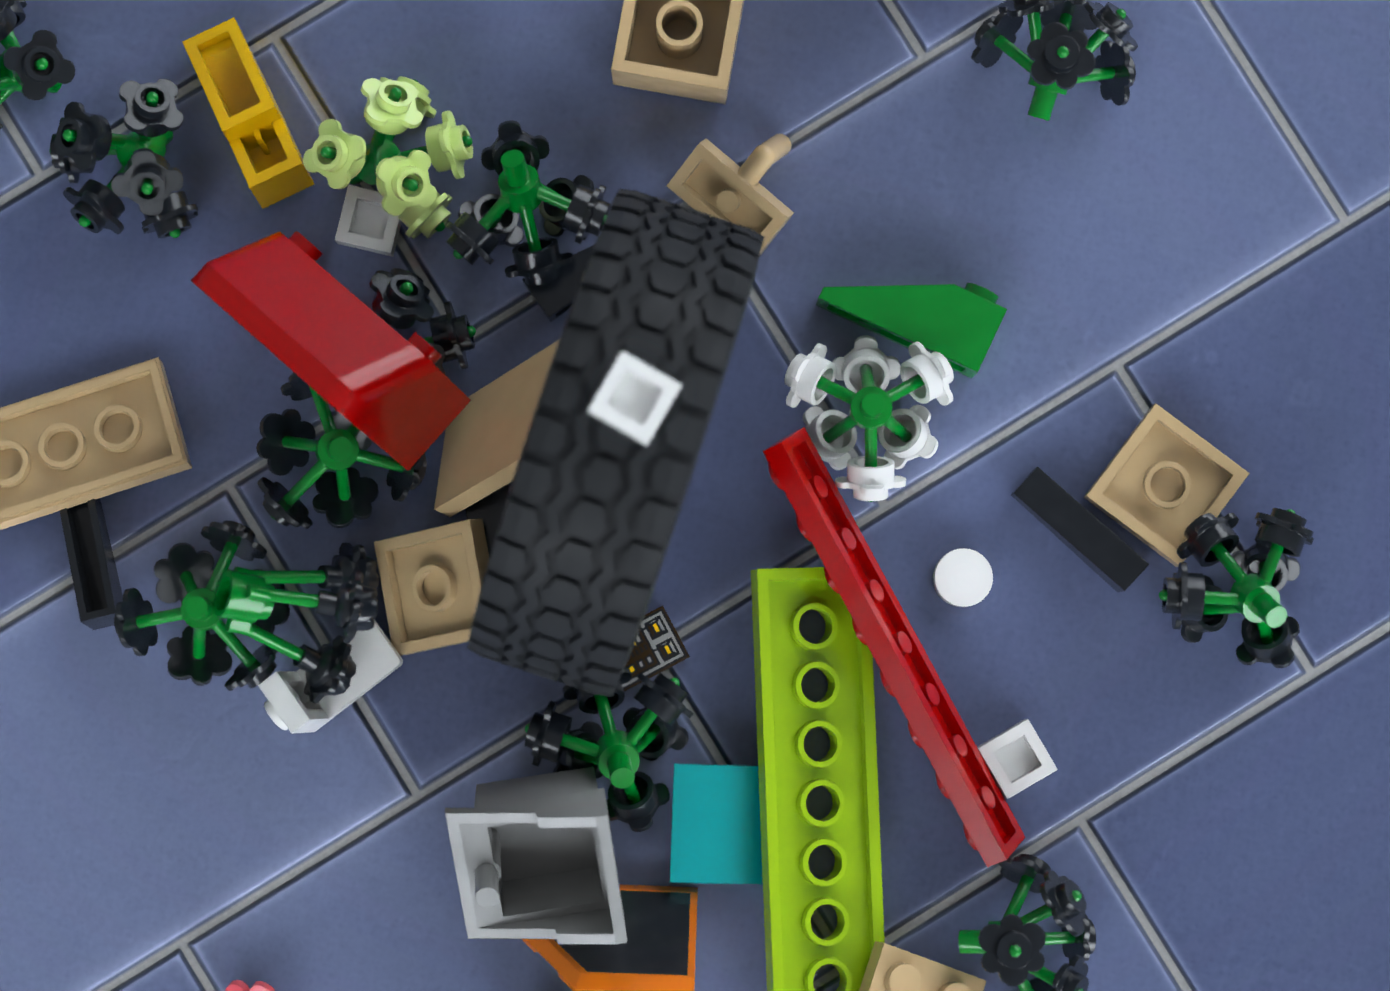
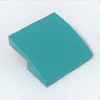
[670,763,763,884]

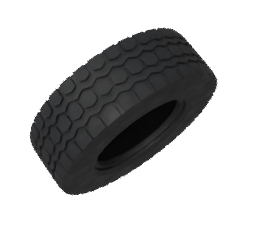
[468,189,764,696]

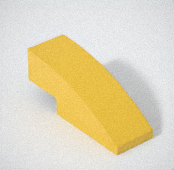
[182,17,315,209]

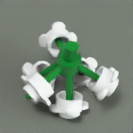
[784,335,954,502]

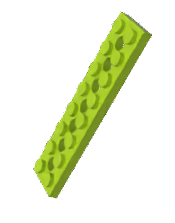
[751,567,885,991]

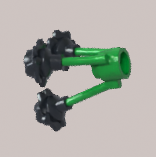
[214,543,379,704]

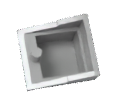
[445,767,627,944]

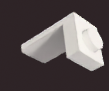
[258,619,403,734]

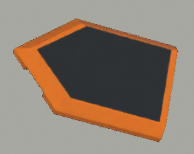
[521,884,698,991]

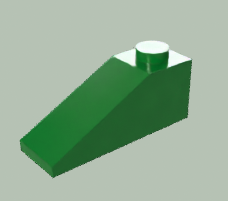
[816,283,1007,379]

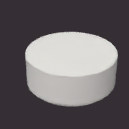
[933,548,993,607]

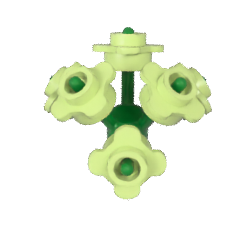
[303,76,473,239]

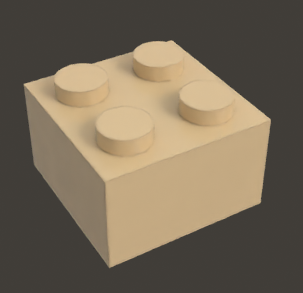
[611,0,745,105]

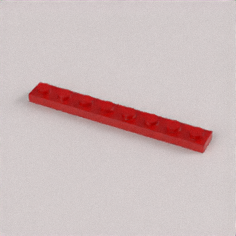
[762,427,1025,868]

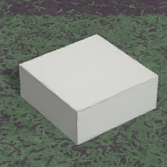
[335,185,402,257]
[587,351,682,447]
[977,719,1058,799]

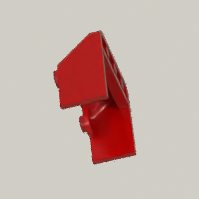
[190,230,471,471]

